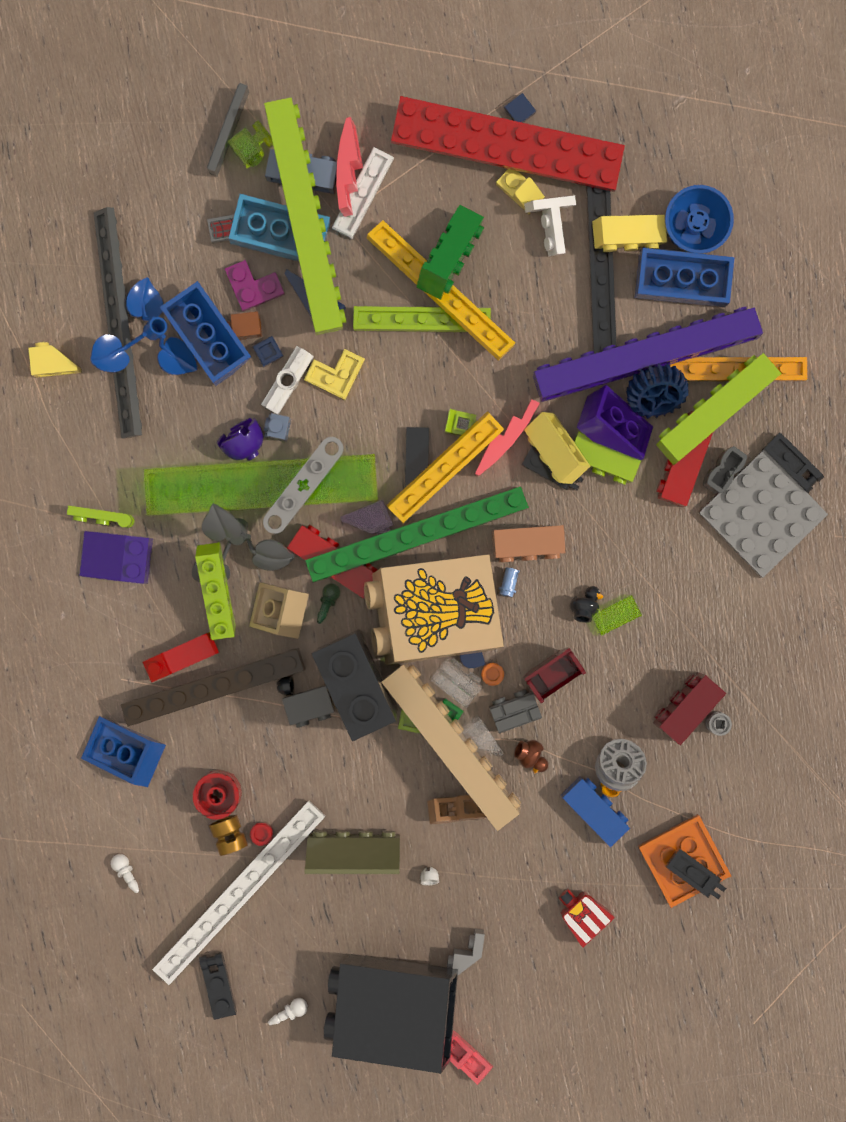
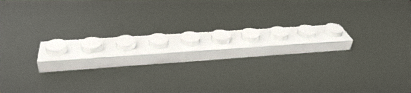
[152,800,325,985]

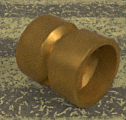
[209,815,248,856]

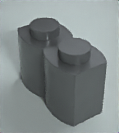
[703,446,747,494]

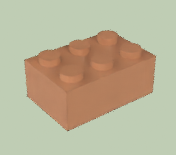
[492,525,566,562]

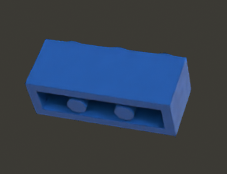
[561,776,630,848]

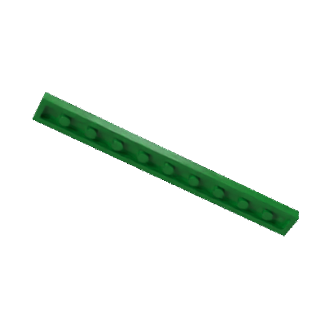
[305,486,529,583]

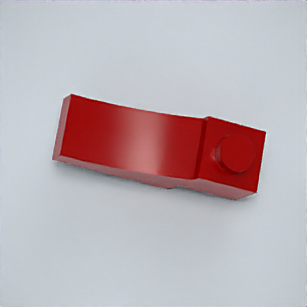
[142,632,219,683]

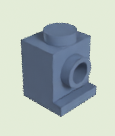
[264,413,292,442]

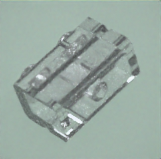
[430,657,483,708]

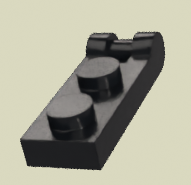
[763,432,824,493]
[199,952,237,1020]

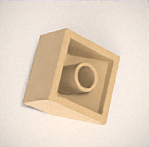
[249,582,309,639]

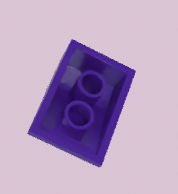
[577,385,653,460]
[79,531,153,584]

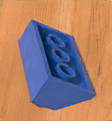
[160,281,251,386]

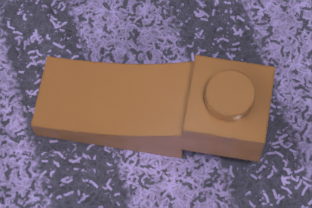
[427,795,487,824]

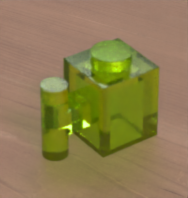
[227,120,273,169]

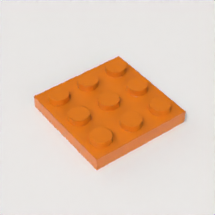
[638,814,731,908]

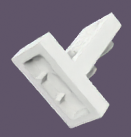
[524,196,576,257]

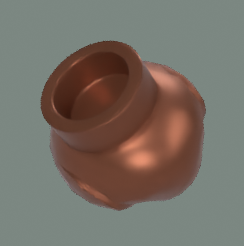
[514,740,549,774]

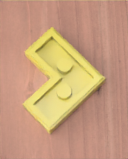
[304,349,365,400]

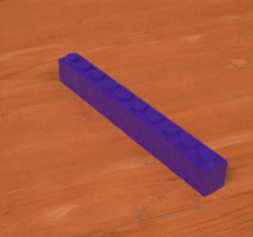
[533,307,763,402]

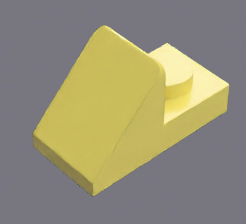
[496,169,545,214]

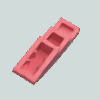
[336,117,363,217]
[474,399,540,477]
[450,1030,494,1085]

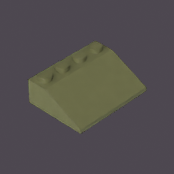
[305,830,400,874]

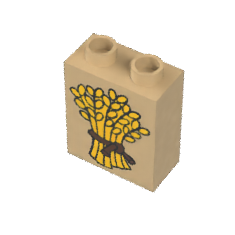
[364,555,504,665]

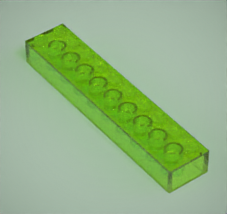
[144,454,378,516]

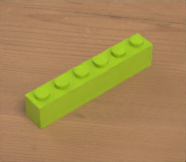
[656,353,782,465]

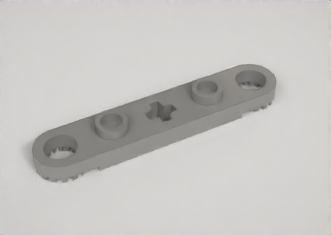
[263,437,344,534]

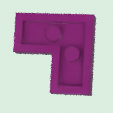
[225,260,285,312]

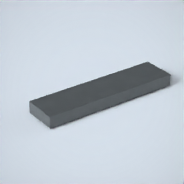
[207,83,249,177]

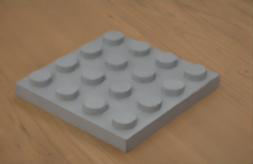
[698,450,828,578]

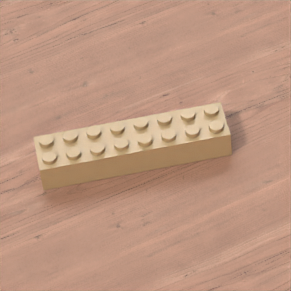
[382,663,521,831]

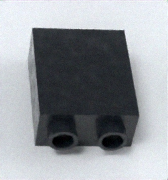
[311,629,397,742]
[324,954,458,1074]

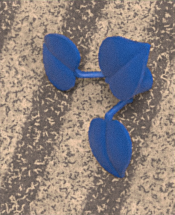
[90,277,197,375]

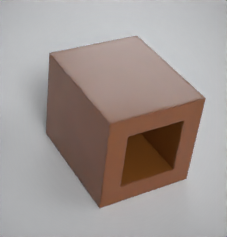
[227,311,262,340]

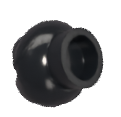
[570,586,603,623]

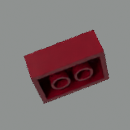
[653,672,727,746]

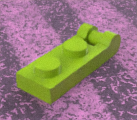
[67,506,135,528]

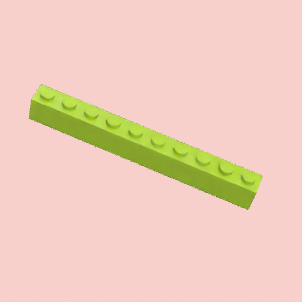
[264,97,346,335]

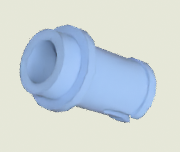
[499,567,520,597]

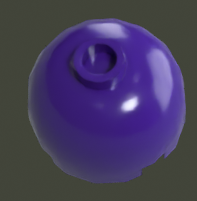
[217,418,264,461]

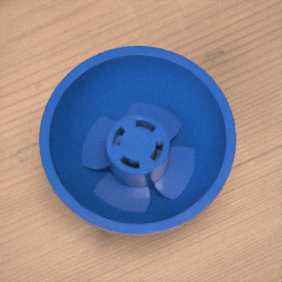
[665,185,734,254]

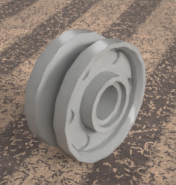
[595,739,647,791]

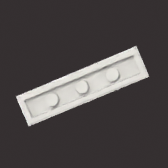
[332,147,394,239]

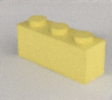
[592,215,667,252]
[524,412,590,484]

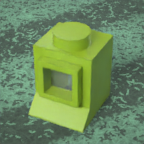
[445,409,477,436]

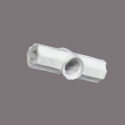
[261,346,314,415]

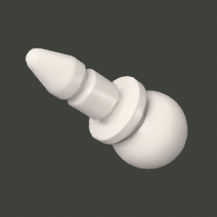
[111,854,139,893]
[268,998,308,1025]

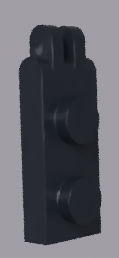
[522,446,584,491]
[665,847,727,900]

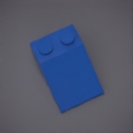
[81,716,166,787]

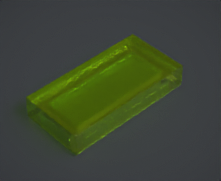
[592,595,642,636]

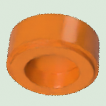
[481,663,504,686]

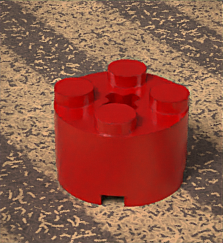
[193,770,242,820]

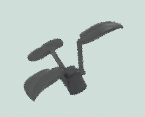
[192,503,295,582]

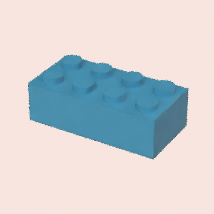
[229,194,330,262]

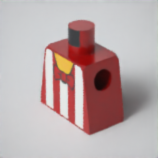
[559,889,615,947]

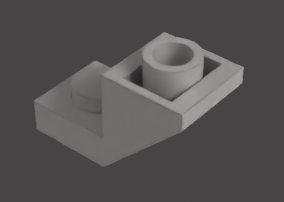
[447,929,485,975]

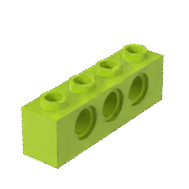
[195,542,236,640]

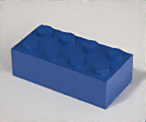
[634,248,735,307]

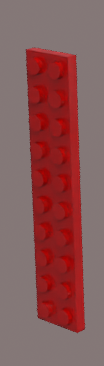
[391,96,625,192]

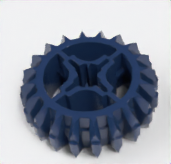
[626,363,689,419]

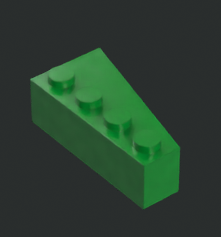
[416,205,485,300]

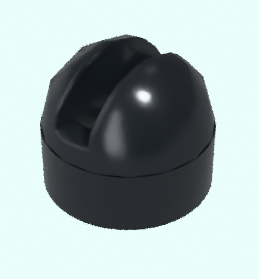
[277,676,294,695]

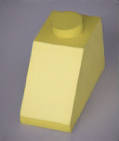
[29,342,82,378]

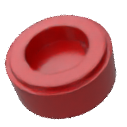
[250,822,273,846]

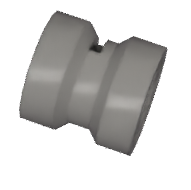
[705,711,732,736]

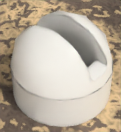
[420,867,439,885]

